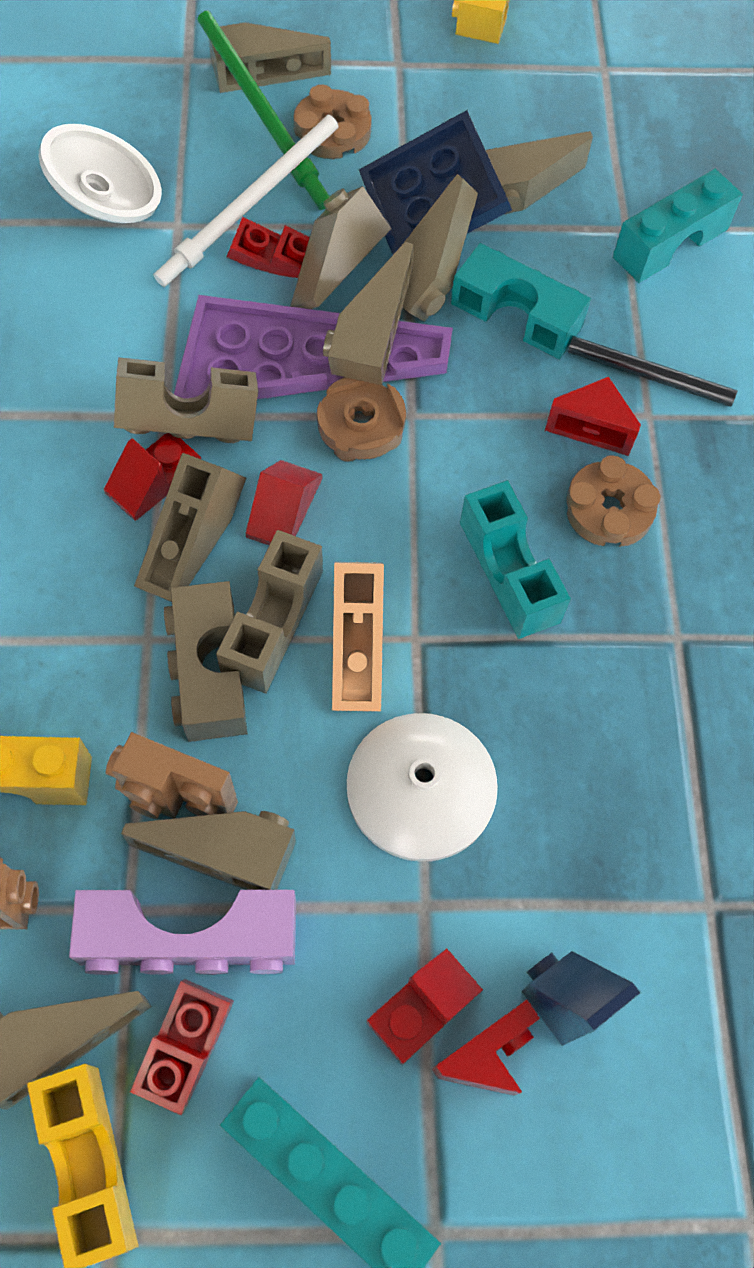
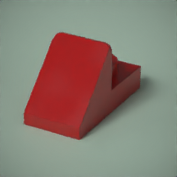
[104,433,202,521]
[366,948,483,1065]
[432,999,540,1095]

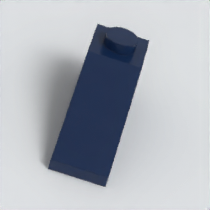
[521,951,641,1046]

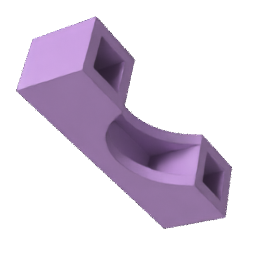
[69,890,296,975]

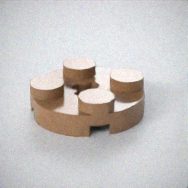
[294,84,372,159]
[317,377,406,461]
[566,455,661,547]

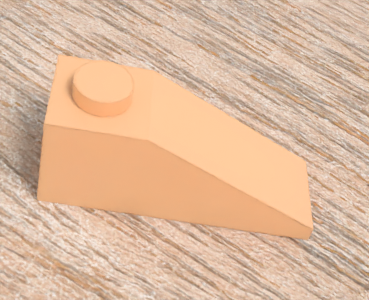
[332,562,384,711]

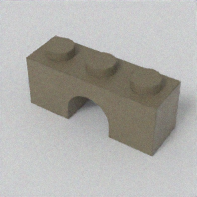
[114,357,258,443]
[216,530,323,694]
[164,581,248,742]

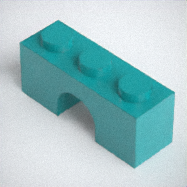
[612,168,743,283]
[451,243,591,360]
[460,480,571,639]

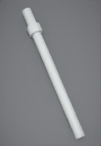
[153,115,338,287]

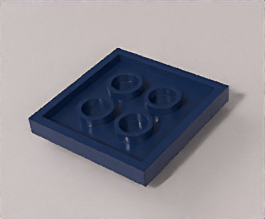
[358,110,512,256]

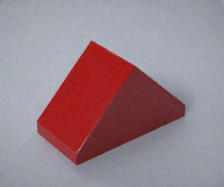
[545,376,641,456]
[245,460,322,545]

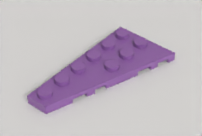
[174,295,453,399]

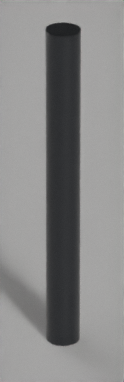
[568,336,738,407]

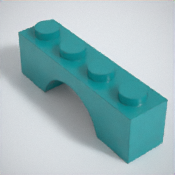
[220,1077,442,1268]

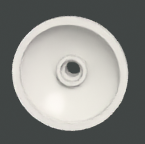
[39,124,162,224]
[347,713,497,862]

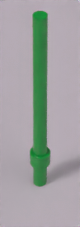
[197,10,330,210]

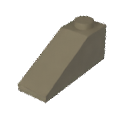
[209,22,331,93]
[486,131,593,214]
[402,174,478,322]
[290,186,391,309]
[323,242,413,385]
[134,453,246,602]
[121,811,296,890]
[0,991,152,1110]

